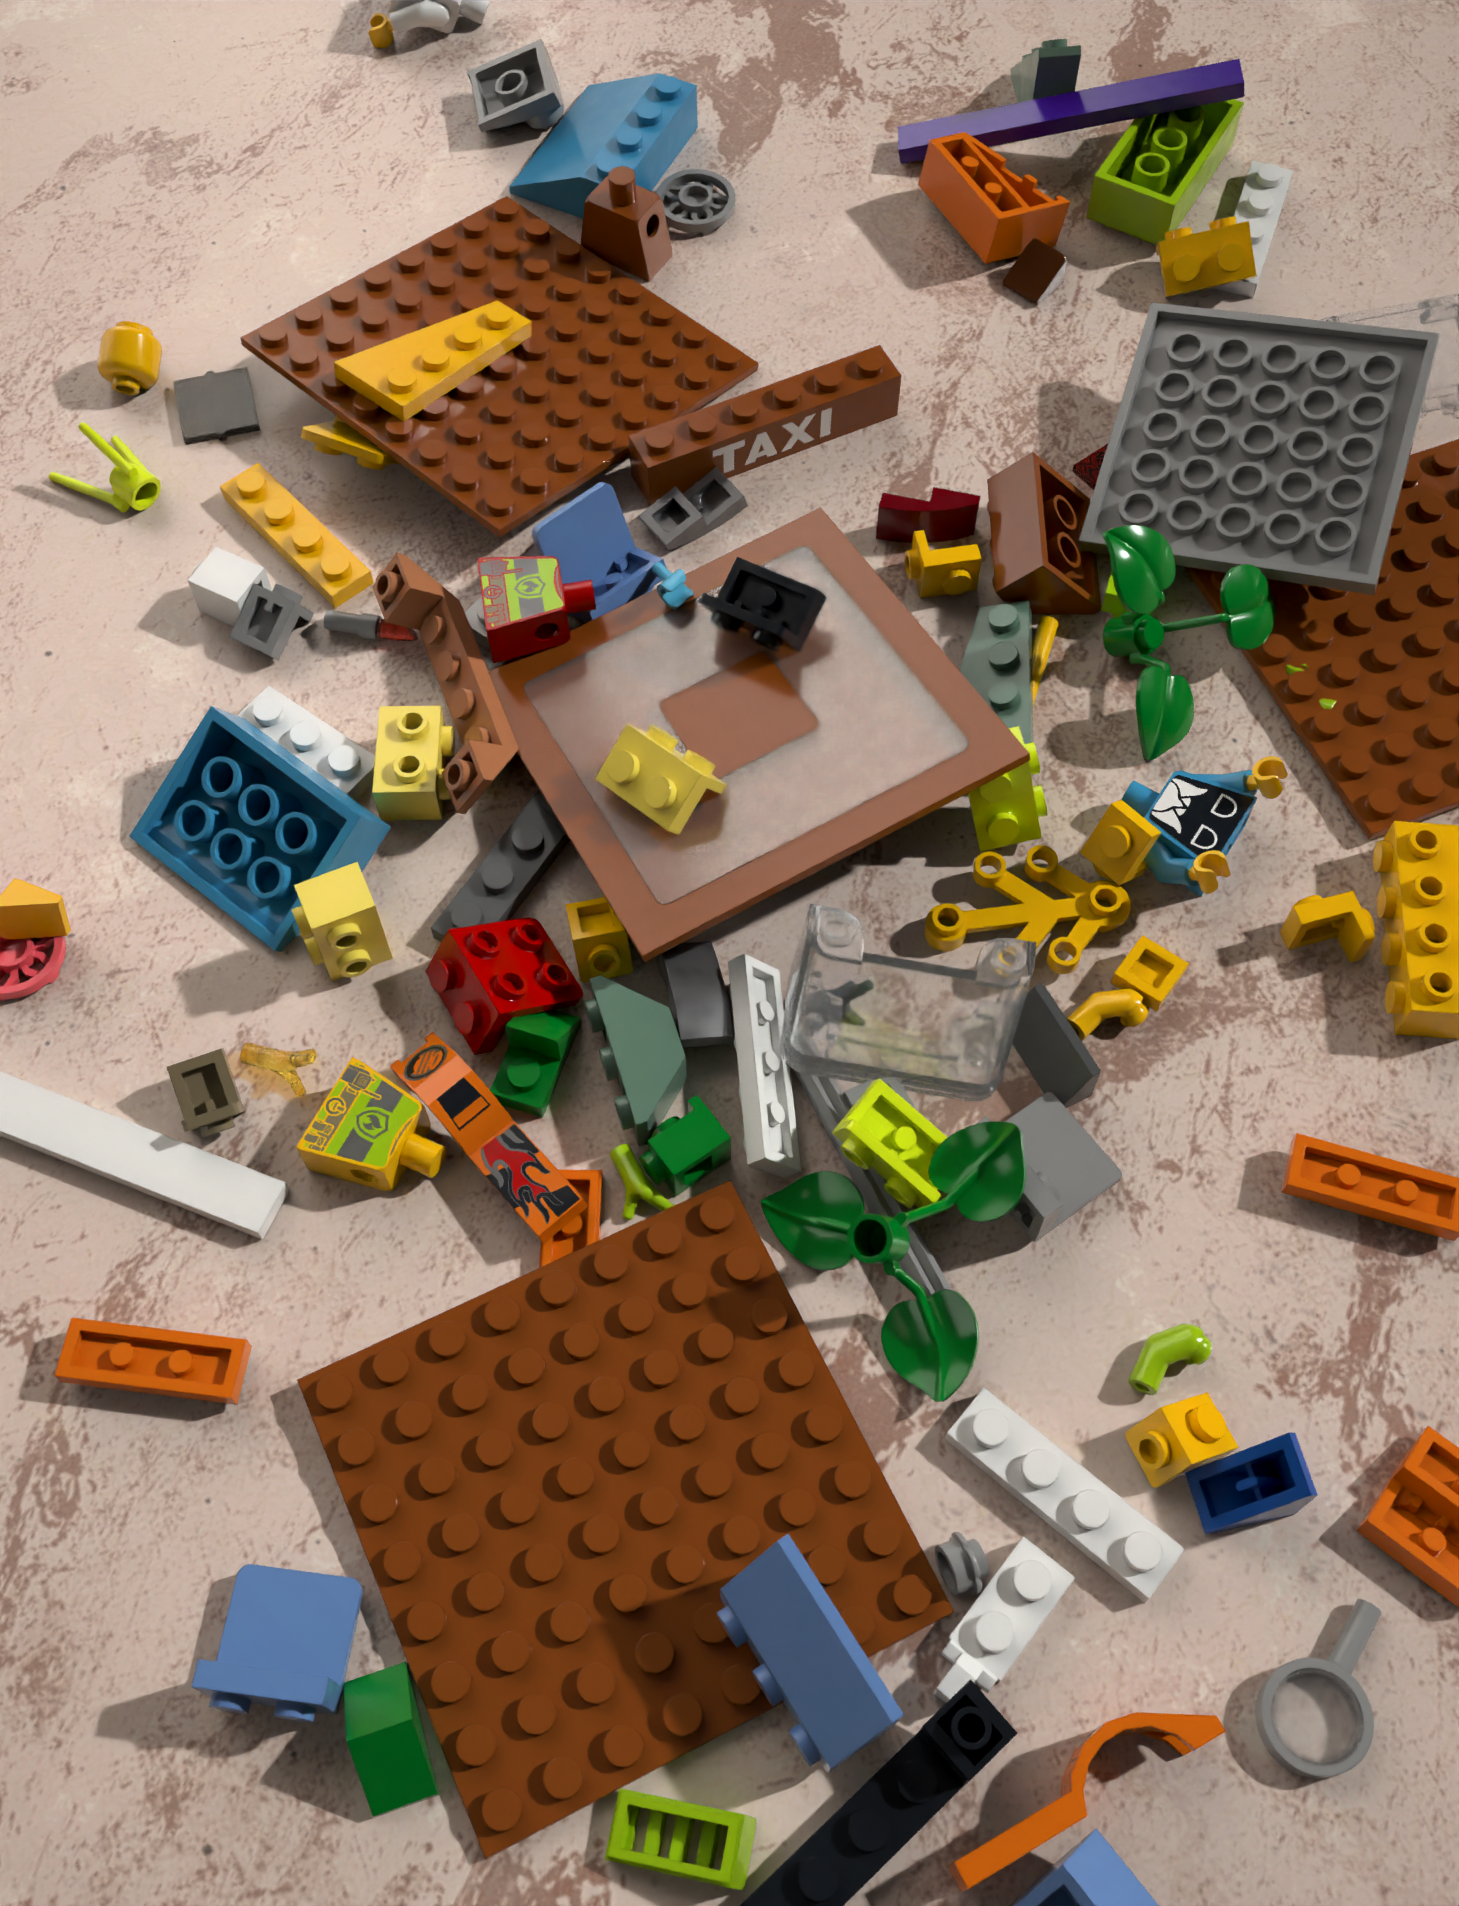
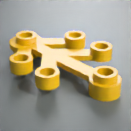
[924,845,1131,981]

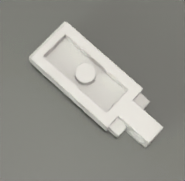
[933,1536,1075,1704]

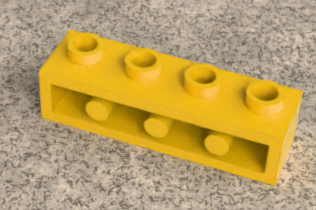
[1373,821,1459,1039]

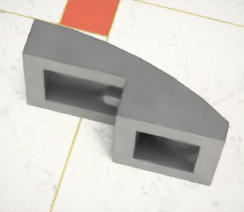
[639,467,748,550]

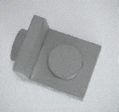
[229,583,314,660]

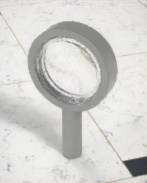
[1255,1599,1381,1779]

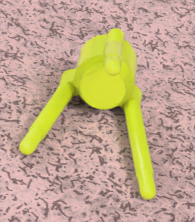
[49,422,161,513]

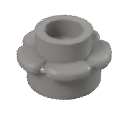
[935,1532,989,1595]

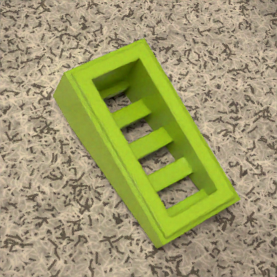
[604,1788,756,1890]

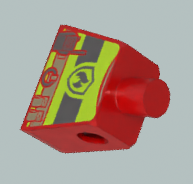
[477,556,596,663]

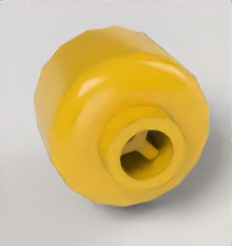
[97,321,162,395]

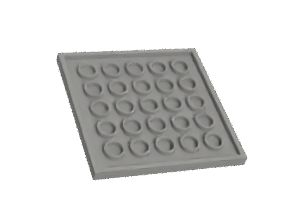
[1079,302,1440,595]

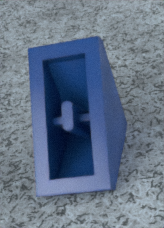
[1185,1432,1318,1534]

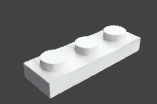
[237,685,375,800]

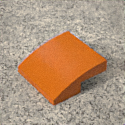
[1356,1426,1459,1608]

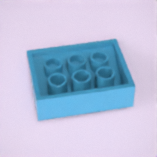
[509,73,698,219]
[129,706,391,952]

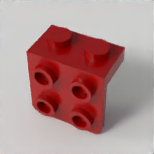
[425,917,584,1055]

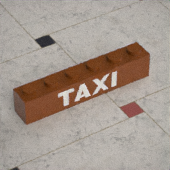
[628,345,902,506]

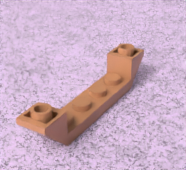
[372,552,519,814]

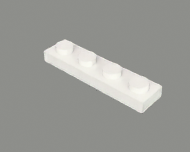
[1212,161,1294,298]
[728,954,801,1178]
[945,1388,1185,1603]

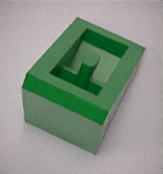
[343,1662,439,1818]

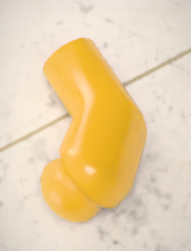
[1066,988,1149,1041]

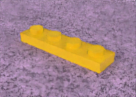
[220,463,374,609]

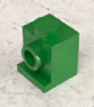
[639,1095,731,1196]

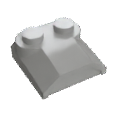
[467,39,564,132]

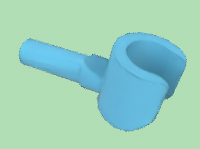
[652,562,694,610]

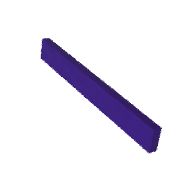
[898,59,1245,164]

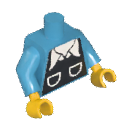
[1122,756,1288,896]

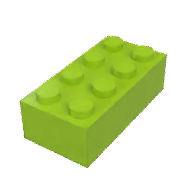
[1086,99,1244,245]

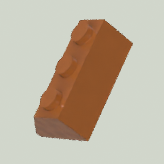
[987,452,1101,615]

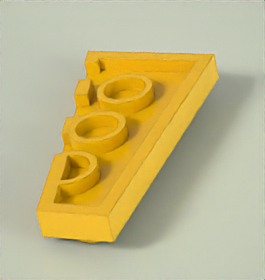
[334,300,532,422]

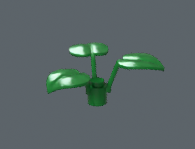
[1102,525,1276,760]
[760,1121,1026,1402]

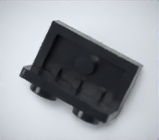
[699,557,827,653]

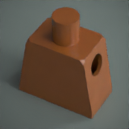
[581,166,672,282]

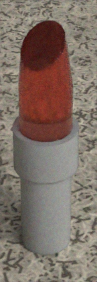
[324,610,418,641]

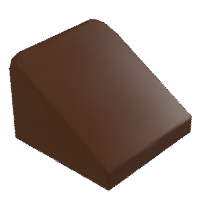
[1002,238,1068,305]

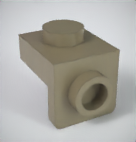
[166,1048,245,1138]

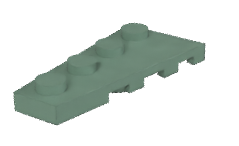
[959,600,1033,744]

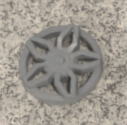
[656,169,735,235]

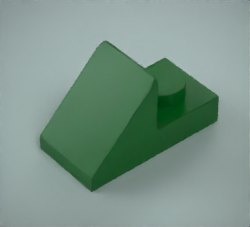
[490,1010,582,1118]

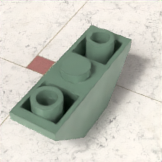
[1010,39,1081,103]
[584,975,687,1147]

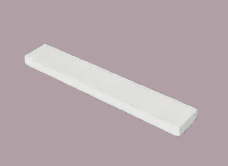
[0,1071,290,1240]

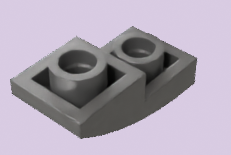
[657,941,734,1047]

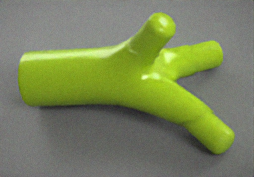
[609,1144,675,1220]

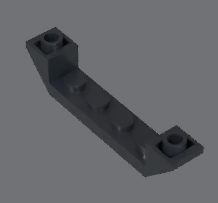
[740,1679,1017,1906]

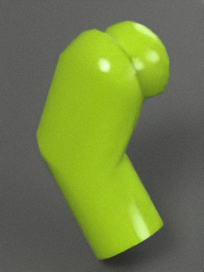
[1128,1323,1212,1395]

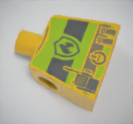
[296,1057,447,1191]

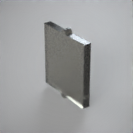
[173,367,260,445]

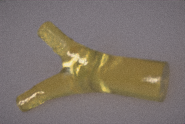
[240,1042,317,1097]

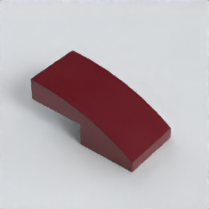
[876,487,981,543]

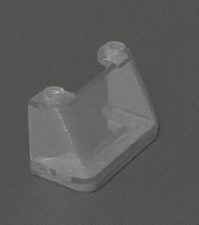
[780,904,1036,1101]

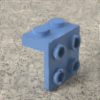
[532,482,667,623]
[192,1564,363,1723]

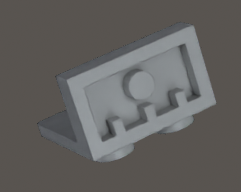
[976,1092,1122,1242]

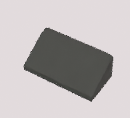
[1002,983,1101,1108]

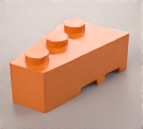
[918,132,1070,264]

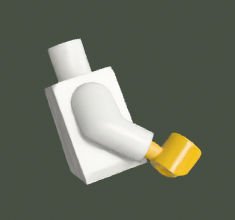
[368,0,490,48]

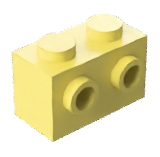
[372,706,455,821]
[291,862,393,981]

